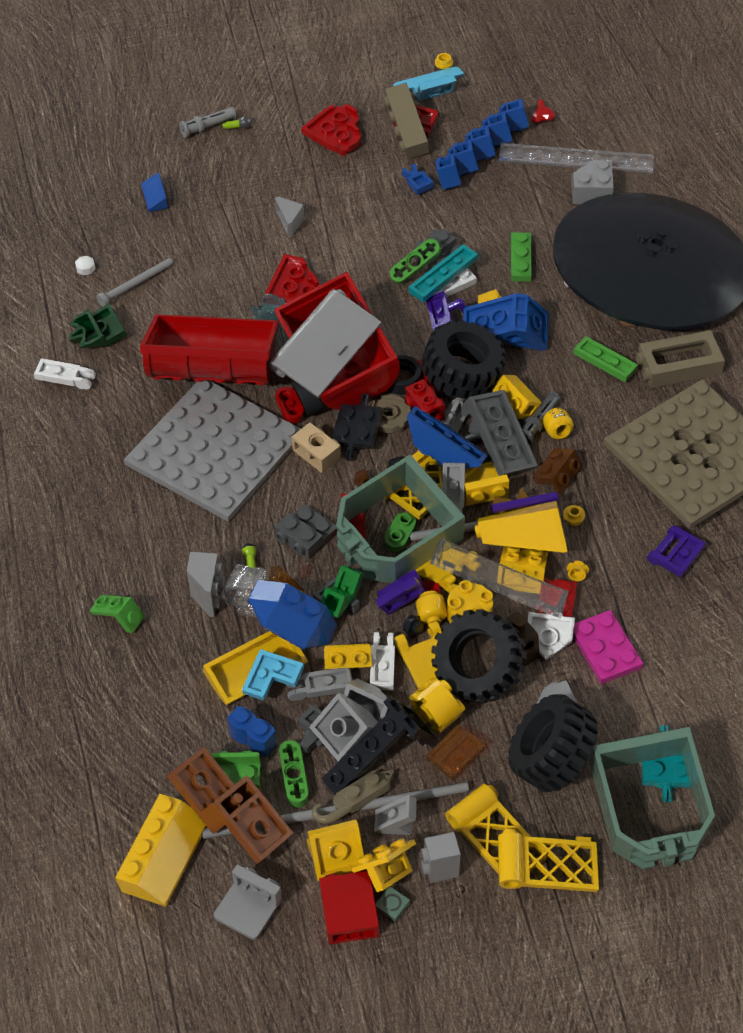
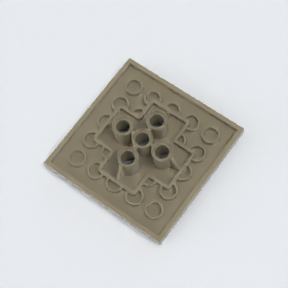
[603,379,743,529]

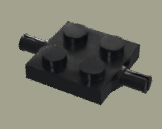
[331,393,383,461]

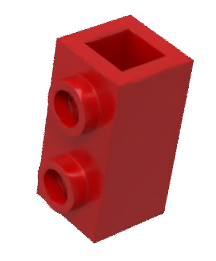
[404,379,446,421]

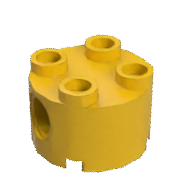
[447,580,493,623]
[409,678,465,734]

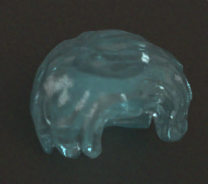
[251,293,286,326]

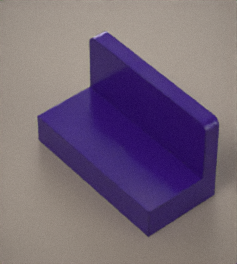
[376,569,426,615]

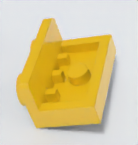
[324,644,372,669]

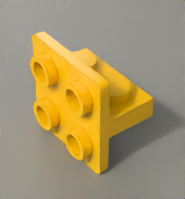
[351,838,416,892]

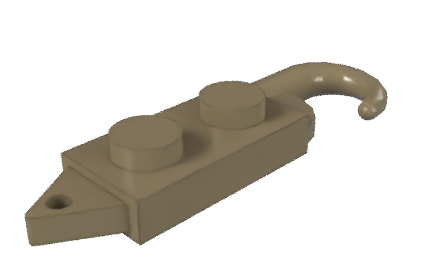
[312,770,394,824]

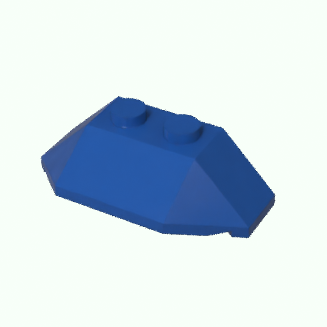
[407,406,487,468]
[248,580,337,650]

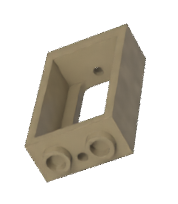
[636,330,725,388]

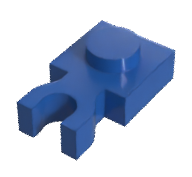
[402,164,434,195]

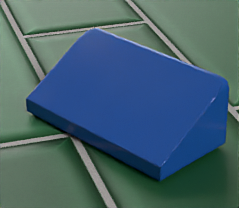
[141,173,168,212]

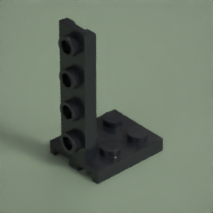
[321,696,440,796]

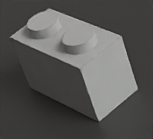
[420,832,460,883]

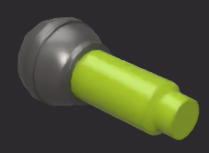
[223,116,252,129]

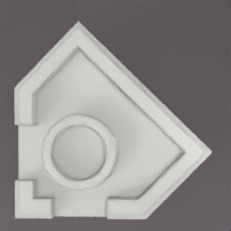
[528,612,575,661]

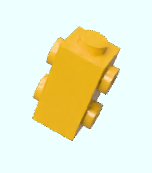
[492,375,542,419]

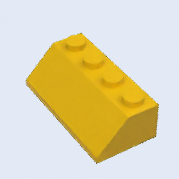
[115,794,207,907]

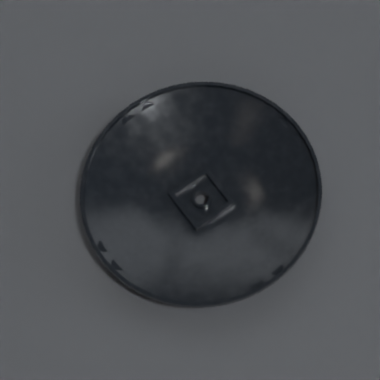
[553,192,743,330]

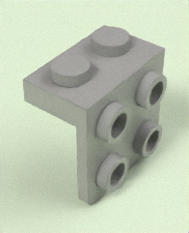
[214,864,282,940]

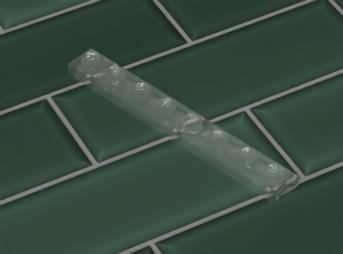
[499,143,654,174]

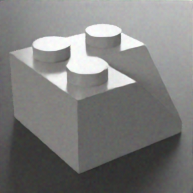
[571,160,614,204]

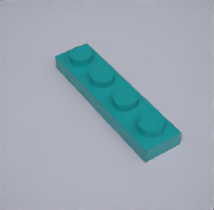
[408,244,478,303]

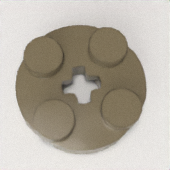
[370,395,411,434]

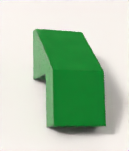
[321,565,364,618]

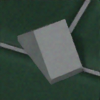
[275,197,304,238]

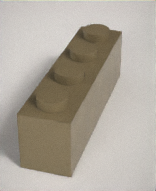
[383,82,429,159]

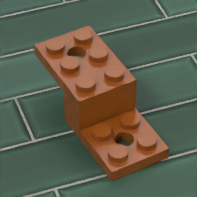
[167,747,293,864]

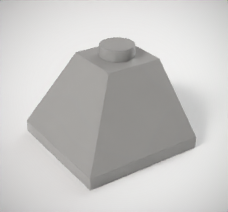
[343,679,389,722]
[309,693,378,761]

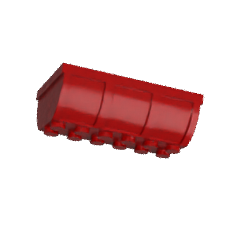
[274,272,400,410]
[140,314,279,385]

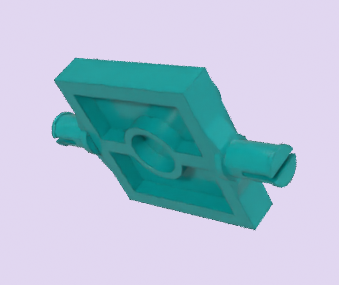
[641,725,691,803]

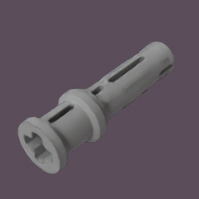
[179,107,236,138]

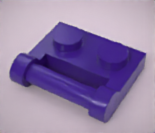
[647,526,706,577]

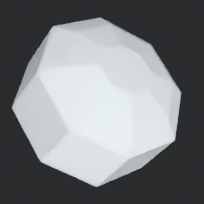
[75,256,95,275]

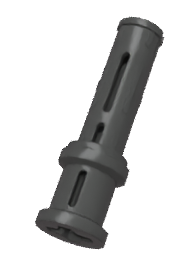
[521,392,560,445]

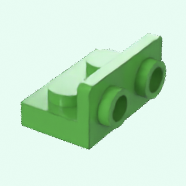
[211,751,261,790]

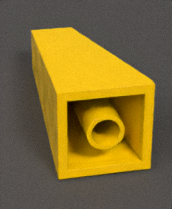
[474,501,568,553]

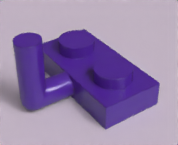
[426,291,468,330]

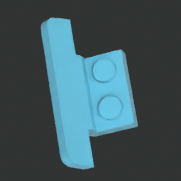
[393,67,464,101]

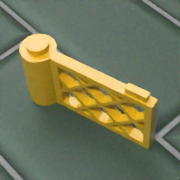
[445,784,548,874]
[498,829,599,892]

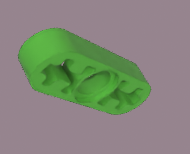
[390,239,441,284]
[279,740,309,808]

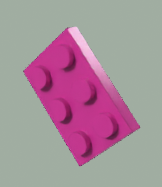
[573,610,643,684]

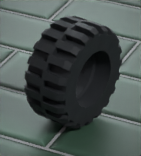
[422,320,506,399]
[431,609,527,703]
[508,694,598,792]

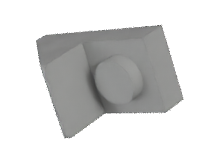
[374,795,417,835]

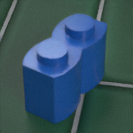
[227,706,277,757]

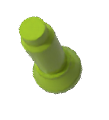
[241,543,257,576]

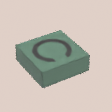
[375,886,410,922]

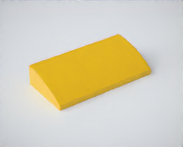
[203,631,308,706]

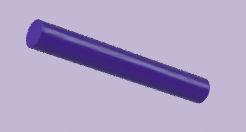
[491,492,558,513]

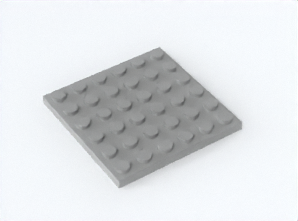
[124,380,301,522]

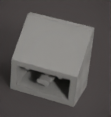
[187,552,224,617]

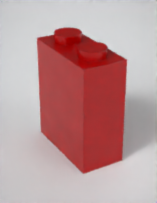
[319,870,379,945]

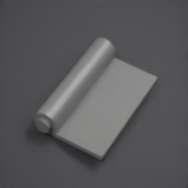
[268,289,381,398]

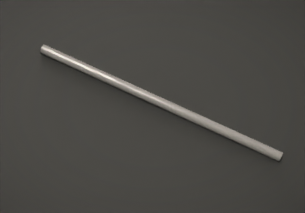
[202,782,469,839]

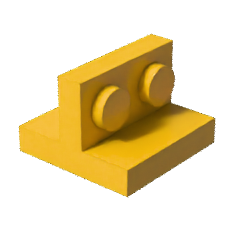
[306,820,364,881]

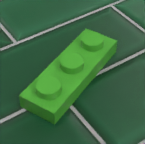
[511,232,531,282]
[574,336,638,383]

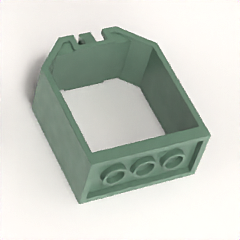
[336,454,465,583]
[589,727,715,870]

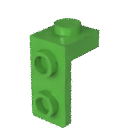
[90,595,146,633]

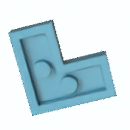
[242,649,304,701]

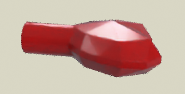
[531,99,555,123]

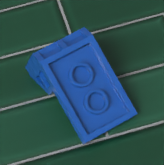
[463,293,549,351]

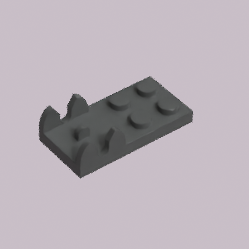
[461,390,538,476]

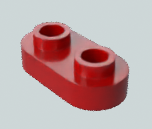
[275,387,304,423]

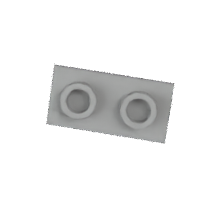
[441,398,466,433]

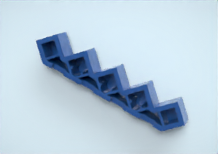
[435,99,529,190]

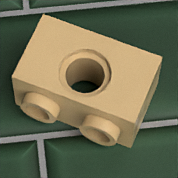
[291,422,341,474]

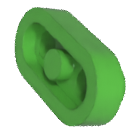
[385,512,416,552]

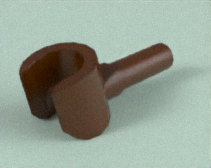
[354,469,369,486]

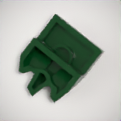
[69,303,127,348]

